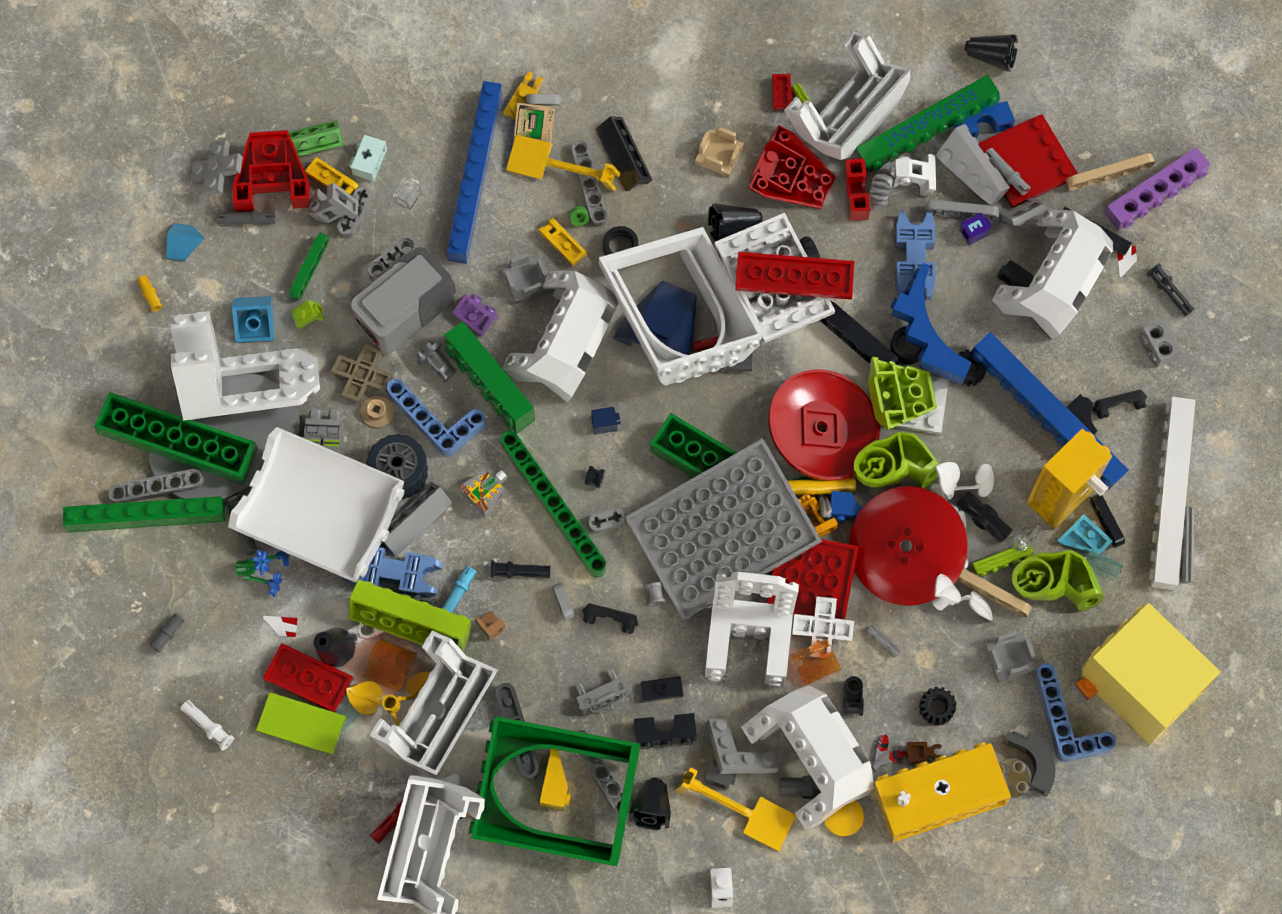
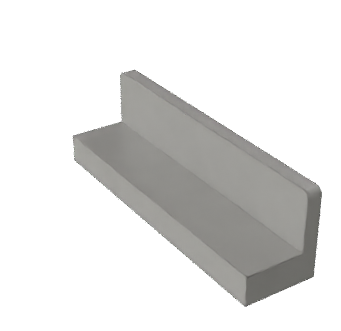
[382,482,452,556]

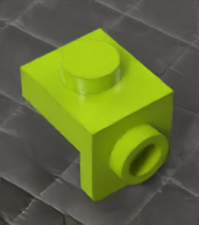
[291,300,325,329]

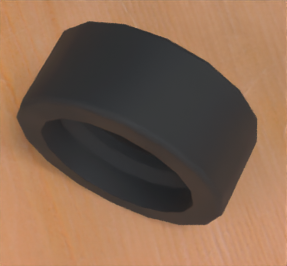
[603,226,639,256]
[890,325,922,364]

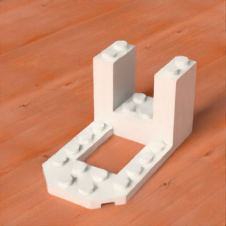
[170,311,320,420]
[704,572,799,688]

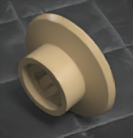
[360,396,395,429]

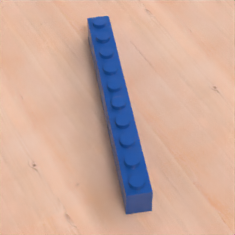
[447,81,503,264]
[971,332,1129,490]

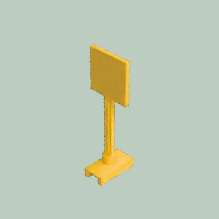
[506,135,620,191]
[675,767,796,852]

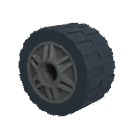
[367,434,428,499]

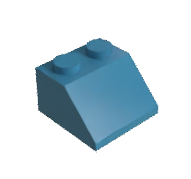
[232,296,275,343]

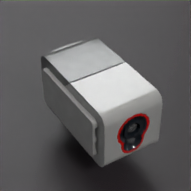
[351,237,456,355]

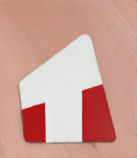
[1117,246,1137,277]
[263,616,298,637]

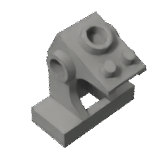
[308,183,358,223]

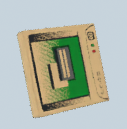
[514,103,555,143]

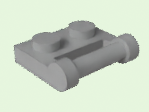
[999,197,1047,226]

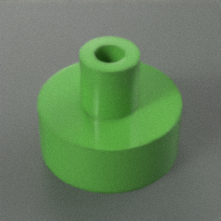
[569,206,589,226]

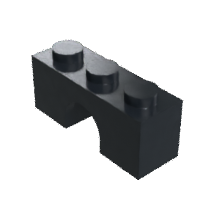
[634,713,697,749]

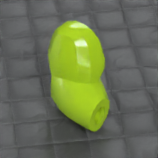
[854,431,940,488]
[1012,549,1104,611]

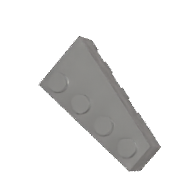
[935,124,1010,205]

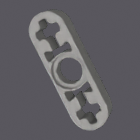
[337,187,372,238]

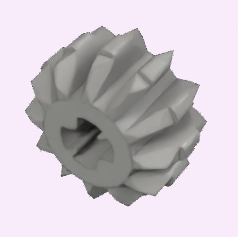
[869,174,893,207]

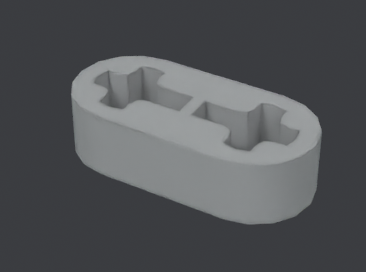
[526,94,561,104]
[589,508,625,533]
[552,583,574,621]

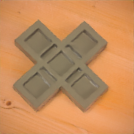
[331,344,393,404]

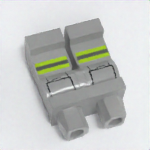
[304,409,343,454]

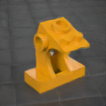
[797,494,838,538]

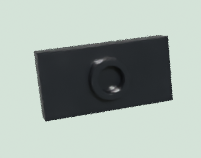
[641,676,684,702]

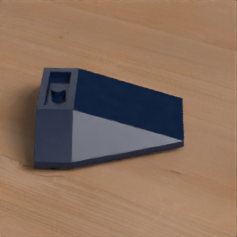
[613,280,697,355]

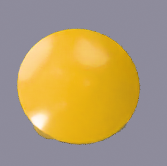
[824,801,864,837]

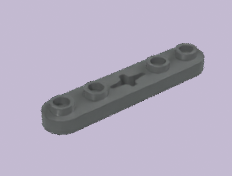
[495,683,540,780]

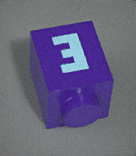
[959,213,991,245]

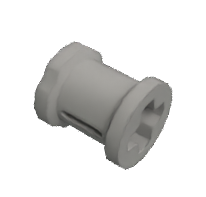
[645,582,666,607]

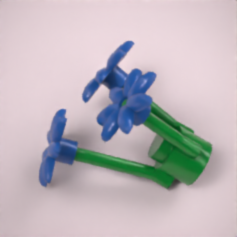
[235,550,289,597]

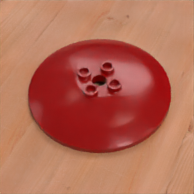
[768,369,880,481]
[849,486,968,606]

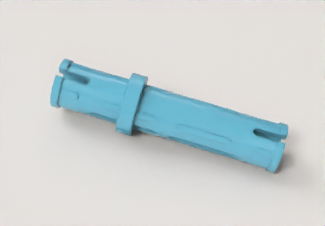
[442,566,477,613]

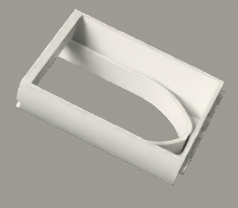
[599,227,763,386]

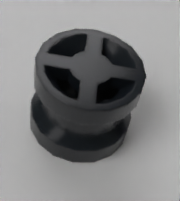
[585,466,605,489]

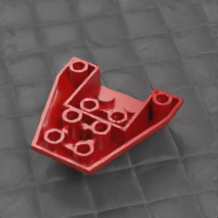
[748,125,836,209]

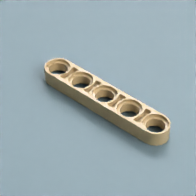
[1066,153,1155,191]
[957,569,1032,617]

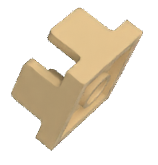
[695,127,744,177]

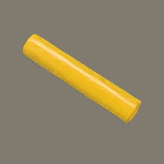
[787,477,856,496]

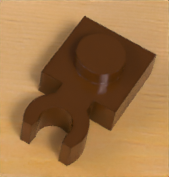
[906,742,942,764]

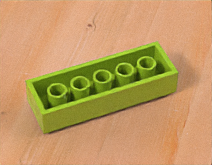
[348,580,471,652]

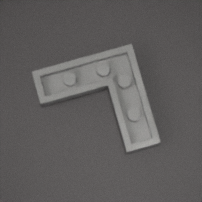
[706,718,779,774]

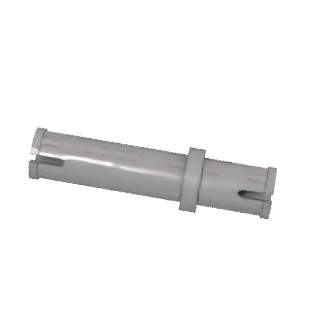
[986,148,1031,196]

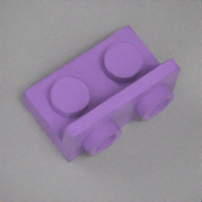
[452,294,500,336]

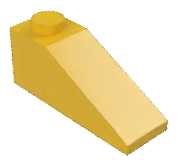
[540,749,571,811]

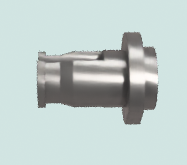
[416,341,457,383]

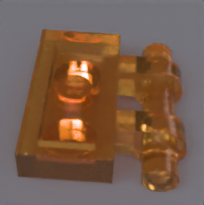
[791,639,842,686]

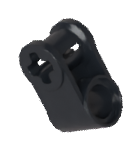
[842,676,864,716]

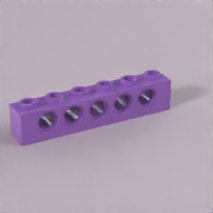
[1104,147,1210,230]

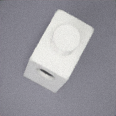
[709,868,733,908]

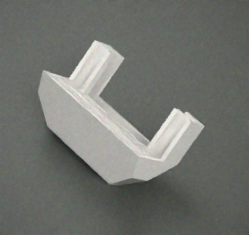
[784,31,911,160]
[992,209,1113,339]
[502,271,618,402]
[369,631,498,778]
[741,686,875,830]
[377,775,485,914]

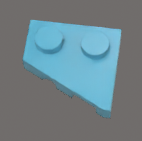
[1057,514,1113,556]

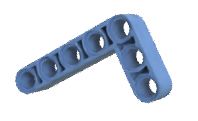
[387,379,486,457]
[1035,663,1116,762]

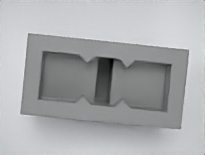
[1139,319,1181,367]

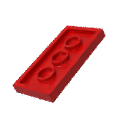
[263,643,353,713]

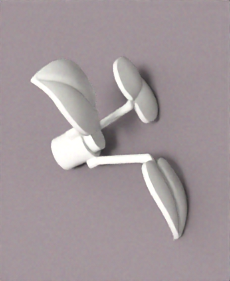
[930,462,994,529]
[932,560,993,621]

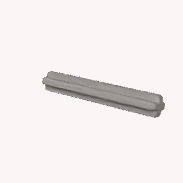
[1182,507,1194,583]

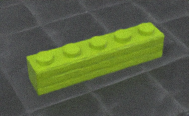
[971,542,1034,578]

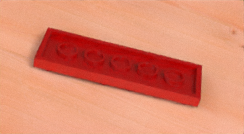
[735,252,855,300]

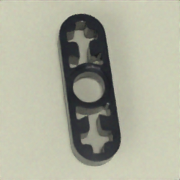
[1090,494,1125,548]

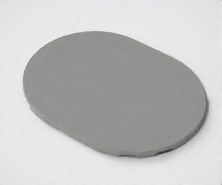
[148,373,301,501]

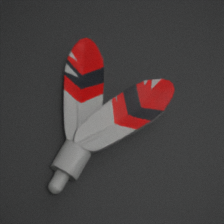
[871,734,906,773]

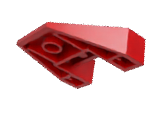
[232,130,312,213]

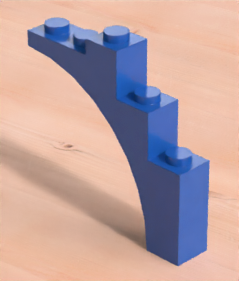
[890,263,972,385]

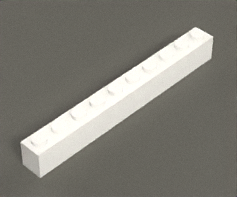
[1148,397,1195,590]

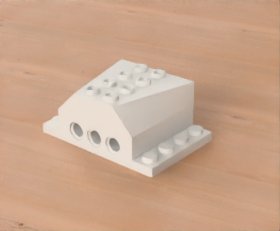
[715,213,835,344]

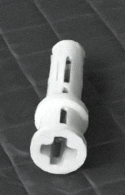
[180,700,234,751]

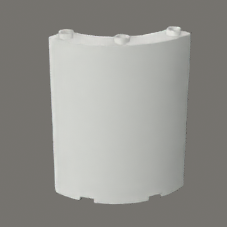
[228,427,405,583]

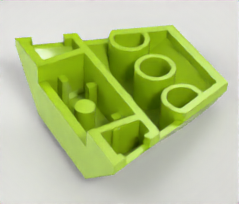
[868,357,937,430]

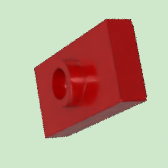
[772,74,792,111]

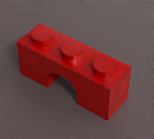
[844,158,870,221]

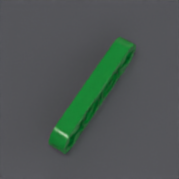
[289,232,330,301]

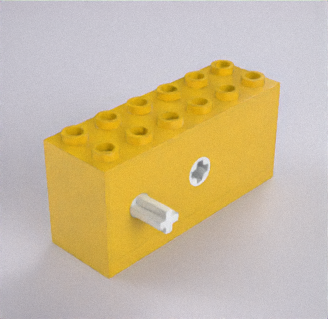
[1026,428,1112,529]
[873,742,1011,843]

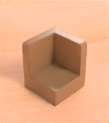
[475,611,506,641]

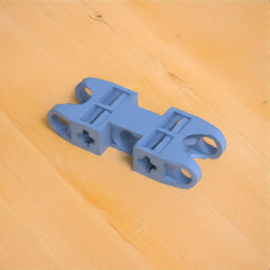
[895,211,935,300]
[341,547,443,597]

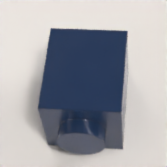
[591,407,621,435]

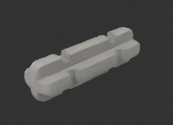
[818,494,832,518]
[867,624,901,657]

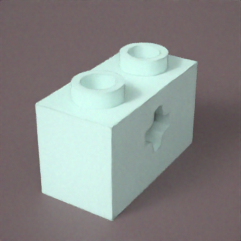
[349,135,387,182]

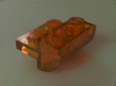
[363,638,417,692]

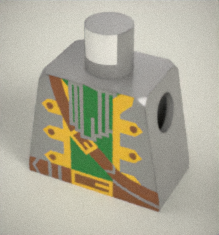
[459,470,508,518]

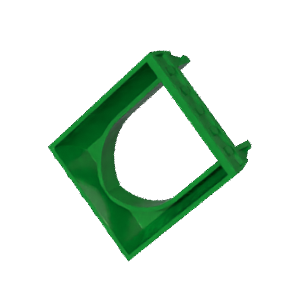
[468,716,641,867]

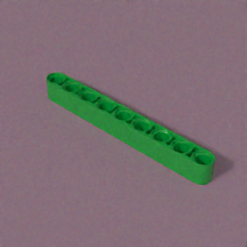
[501,431,606,578]

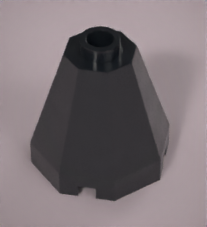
[629,777,671,831]

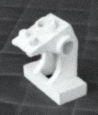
[890,154,936,197]

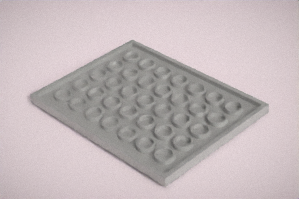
[625,438,822,621]

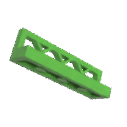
[289,120,343,156]

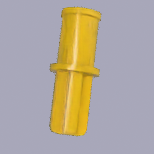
[137,275,163,312]

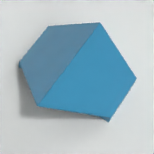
[166,223,205,262]

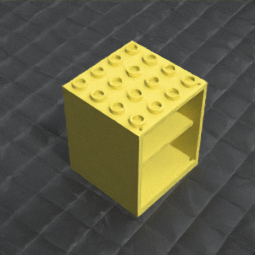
[1080,603,1221,745]

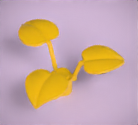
[346,671,430,761]

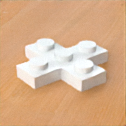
[792,596,854,659]

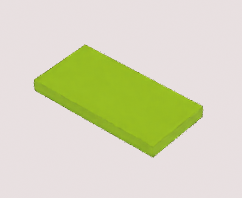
[256,692,346,755]

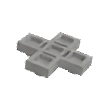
[190,140,243,196]

